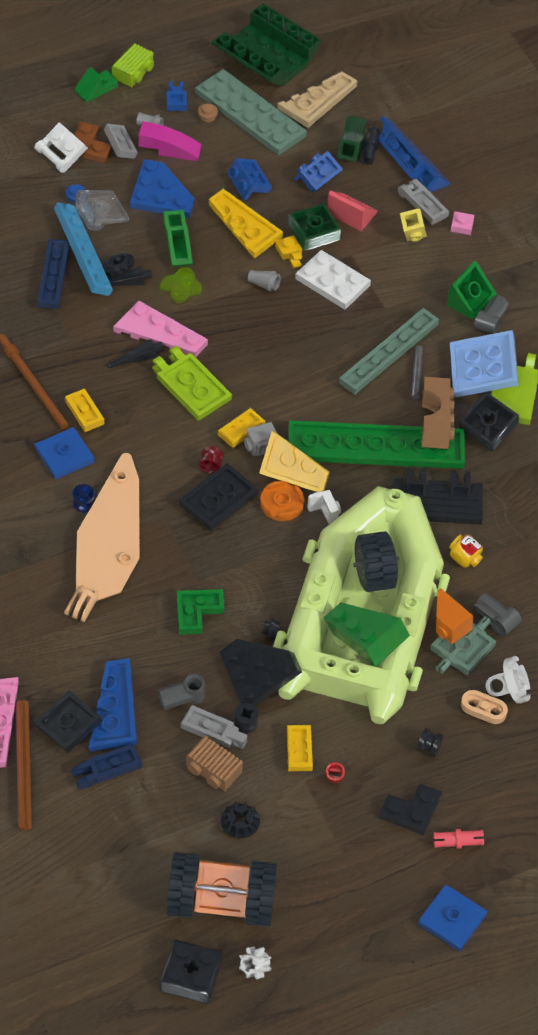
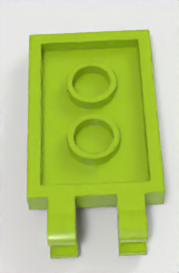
[152,346,232,421]
[491,353,538,425]

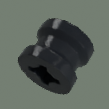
[234,703,259,733]
[417,728,444,757]

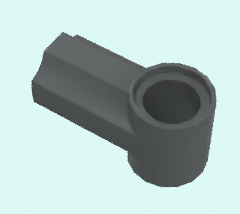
[474,295,509,334]
[474,593,522,637]
[157,674,206,710]

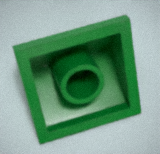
[447,260,497,319]

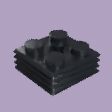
[459,392,519,451]
[160,939,222,1003]

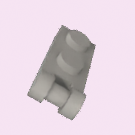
[398,179,449,225]

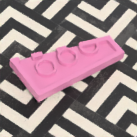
[114,301,208,357]
[0,677,19,768]

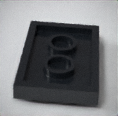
[179,463,259,532]

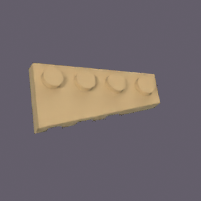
[277,72,357,128]

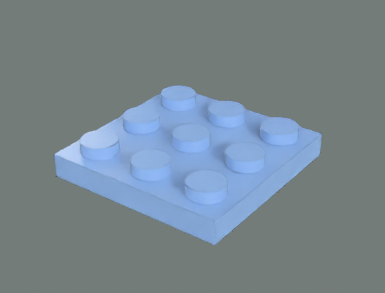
[450,330,519,397]

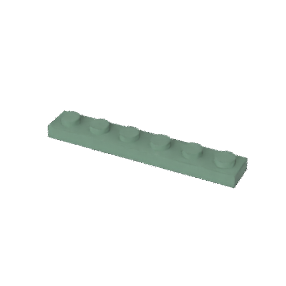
[339,308,439,395]

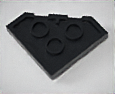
[220,639,302,706]

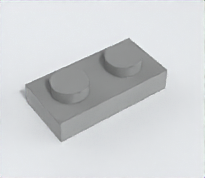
[104,124,138,159]

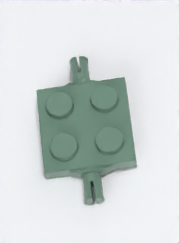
[430,616,496,676]

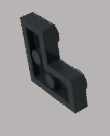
[379,783,442,836]

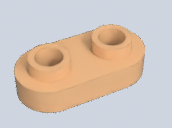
[461,690,508,724]

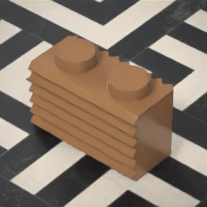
[186,736,243,792]

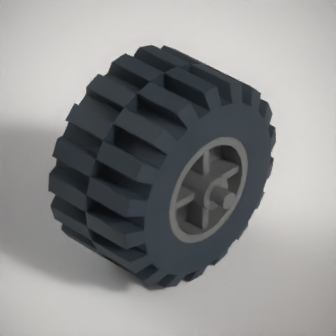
[353,531,399,592]

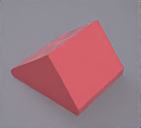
[327,190,378,231]

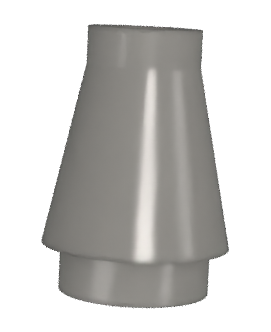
[248,270,281,291]

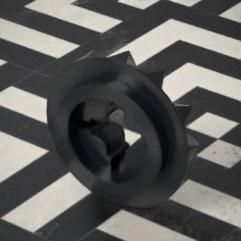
[102,253,135,276]
[221,801,260,839]

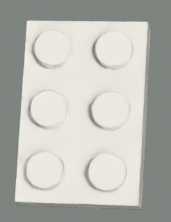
[295,250,371,310]

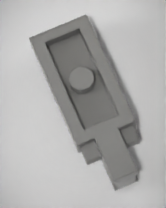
[180,705,247,750]

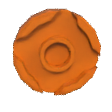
[260,481,305,521]

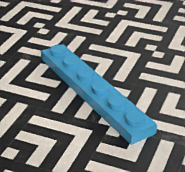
[54,202,113,296]

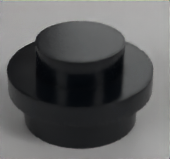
[262,617,280,640]

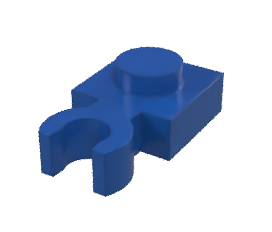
[167,81,187,111]

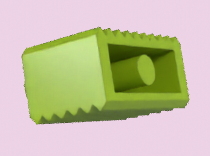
[112,43,154,87]

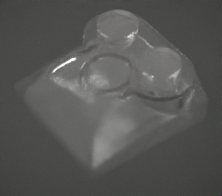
[75,190,130,231]

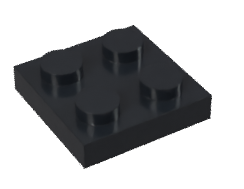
[34,690,102,754]

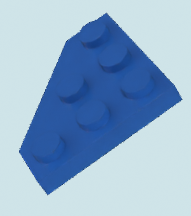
[130,159,195,218]

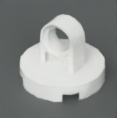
[486,656,530,704]

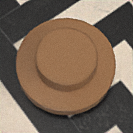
[198,104,218,122]

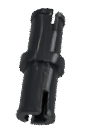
[361,127,380,165]

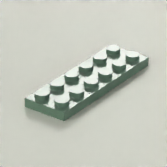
[195,69,307,156]

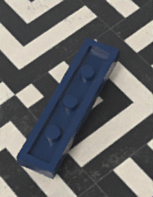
[37,239,70,309]

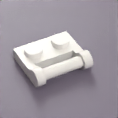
[35,122,87,173]

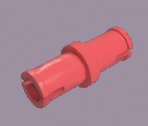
[433,829,484,849]

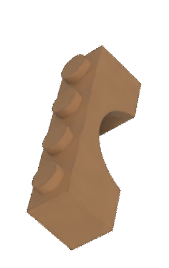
[422,377,455,449]

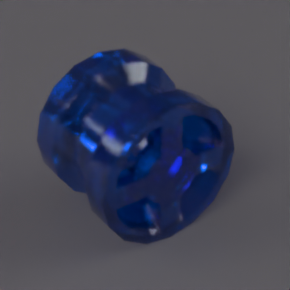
[72,484,95,513]

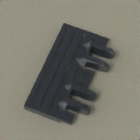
[393,467,483,525]

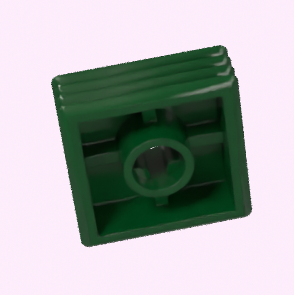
[288,203,342,250]

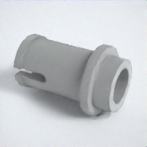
[137,113,163,126]

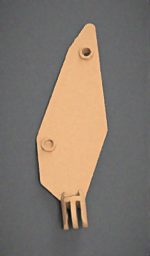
[64,453,139,622]

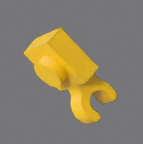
[275,235,302,268]

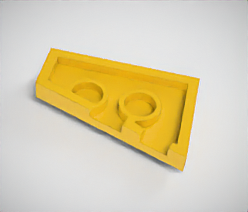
[259,431,330,492]

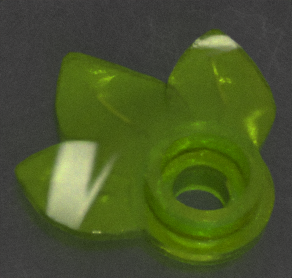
[160,267,202,303]

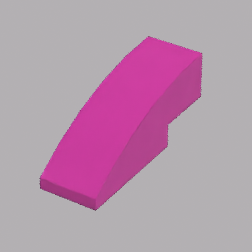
[139,121,202,161]

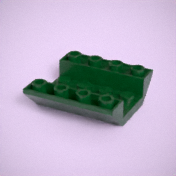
[212,3,322,87]

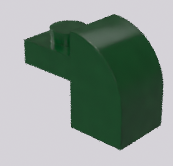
[337,115,367,162]

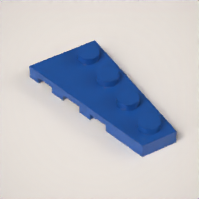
[88,658,138,752]

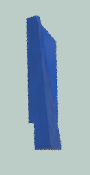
[379,116,450,193]

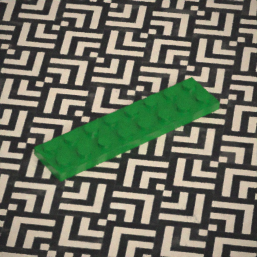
[288,420,465,469]

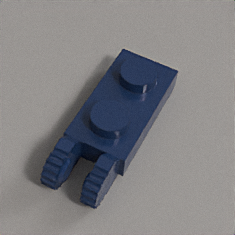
[71,744,142,789]

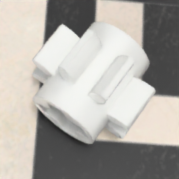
[239,946,271,979]

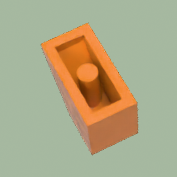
[436,589,473,644]

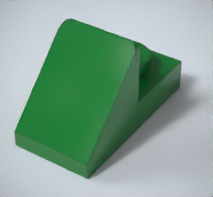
[75,67,118,103]

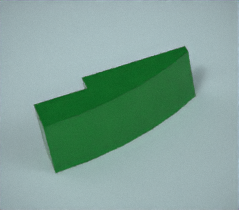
[163,210,193,267]

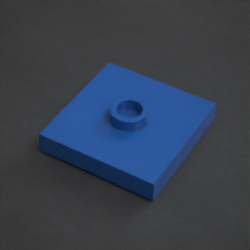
[34,427,95,480]
[418,885,488,952]

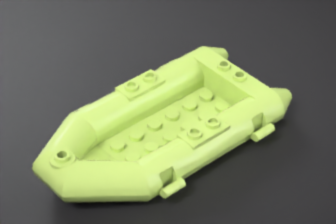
[273,486,450,724]

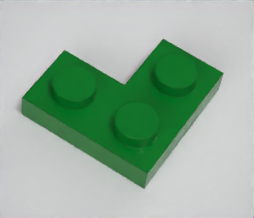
[177,589,224,635]

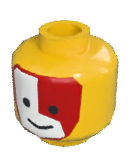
[449,534,483,568]

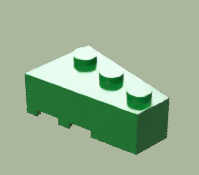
[324,602,410,667]

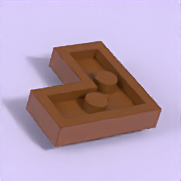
[74,122,112,164]

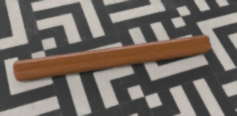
[16,700,32,831]

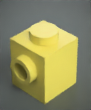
[400,208,427,242]

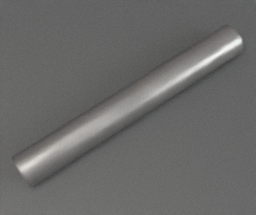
[411,345,423,401]

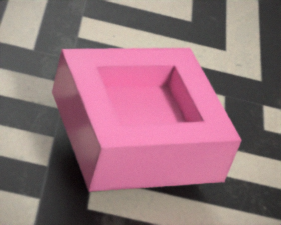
[451,211,474,235]

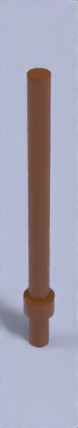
[0,334,69,430]

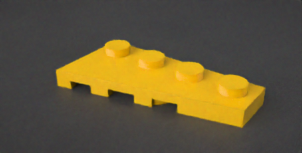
[209,189,283,259]

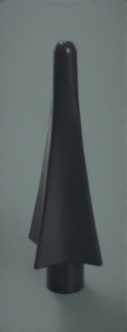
[108,266,152,286]
[107,339,164,368]

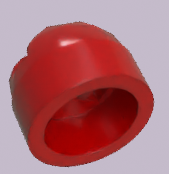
[325,762,345,783]

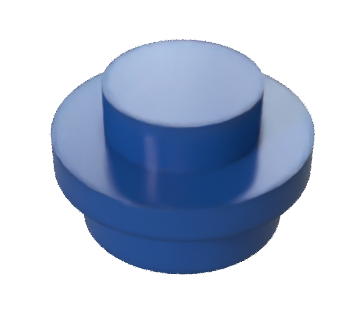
[66,184,86,203]

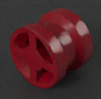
[199,446,224,474]

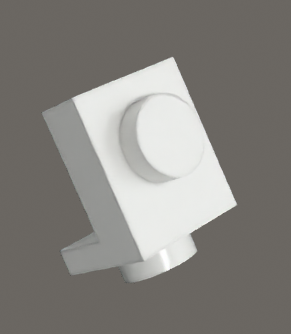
[307,490,341,524]

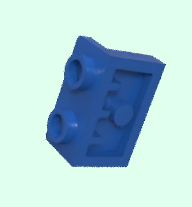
[294,151,343,193]
[228,158,272,200]

